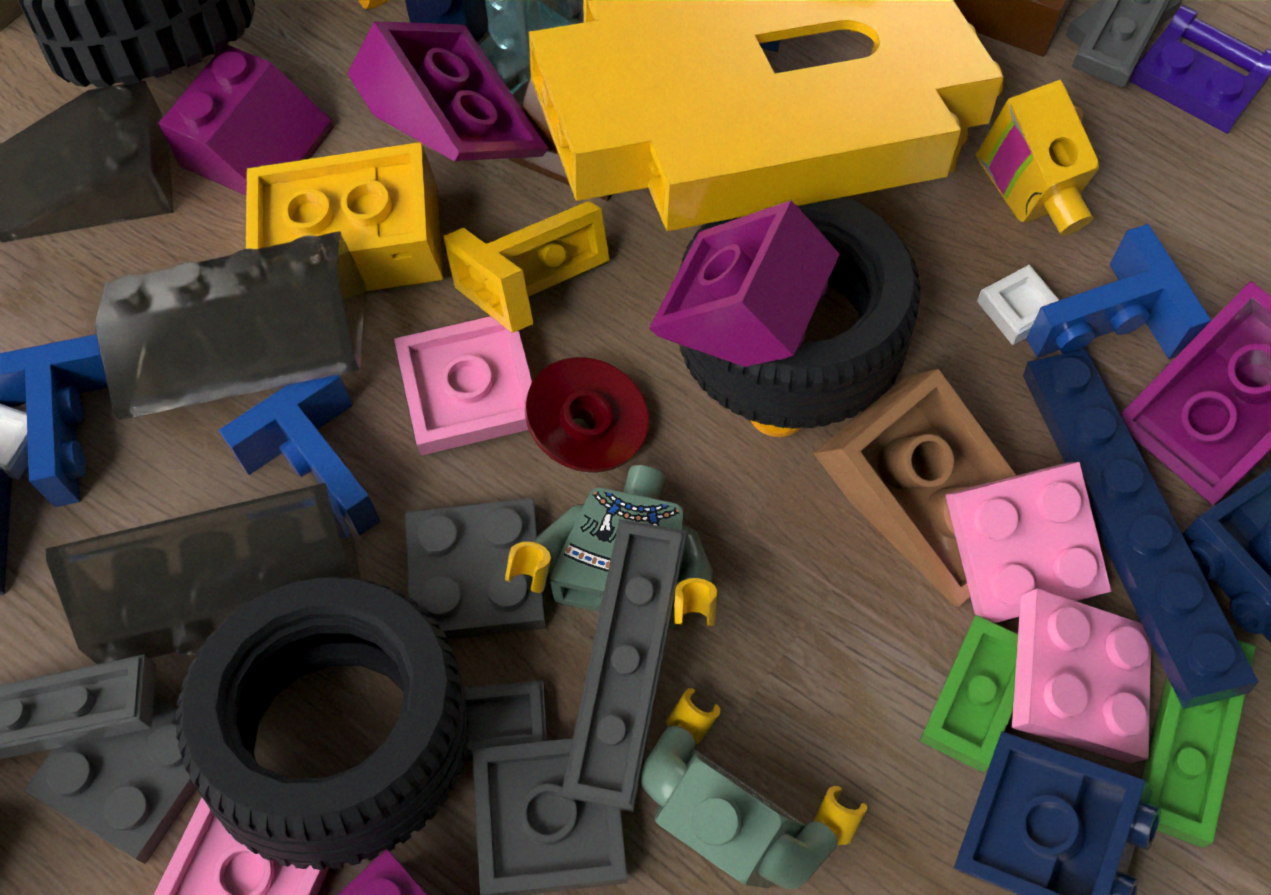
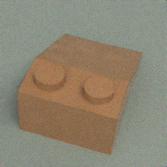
[813,369,1016,606]

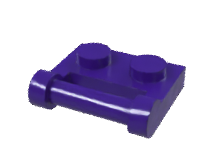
[1129,5,1271,134]

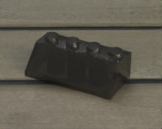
[94,231,366,420]
[45,483,361,664]

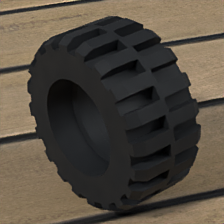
[18,0,255,88]

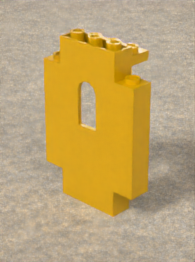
[529,0,1004,232]

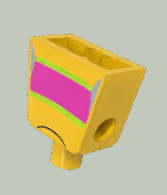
[975,79,1099,236]

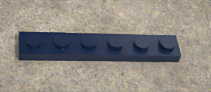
[1023,349,1259,709]

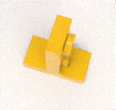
[443,201,610,333]

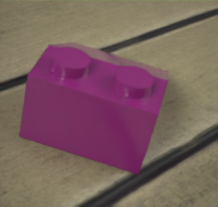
[347,21,548,161]
[1120,281,1271,507]

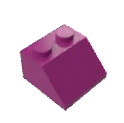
[158,44,334,196]
[649,200,840,367]

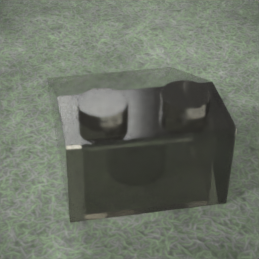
[0,80,174,243]

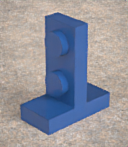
[1026,224,1212,359]
[0,334,123,507]
[218,359,380,536]

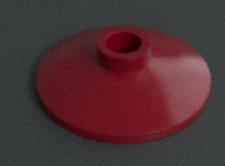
[524,357,649,473]

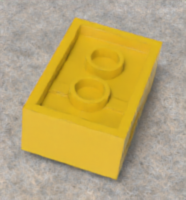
[245,142,443,306]

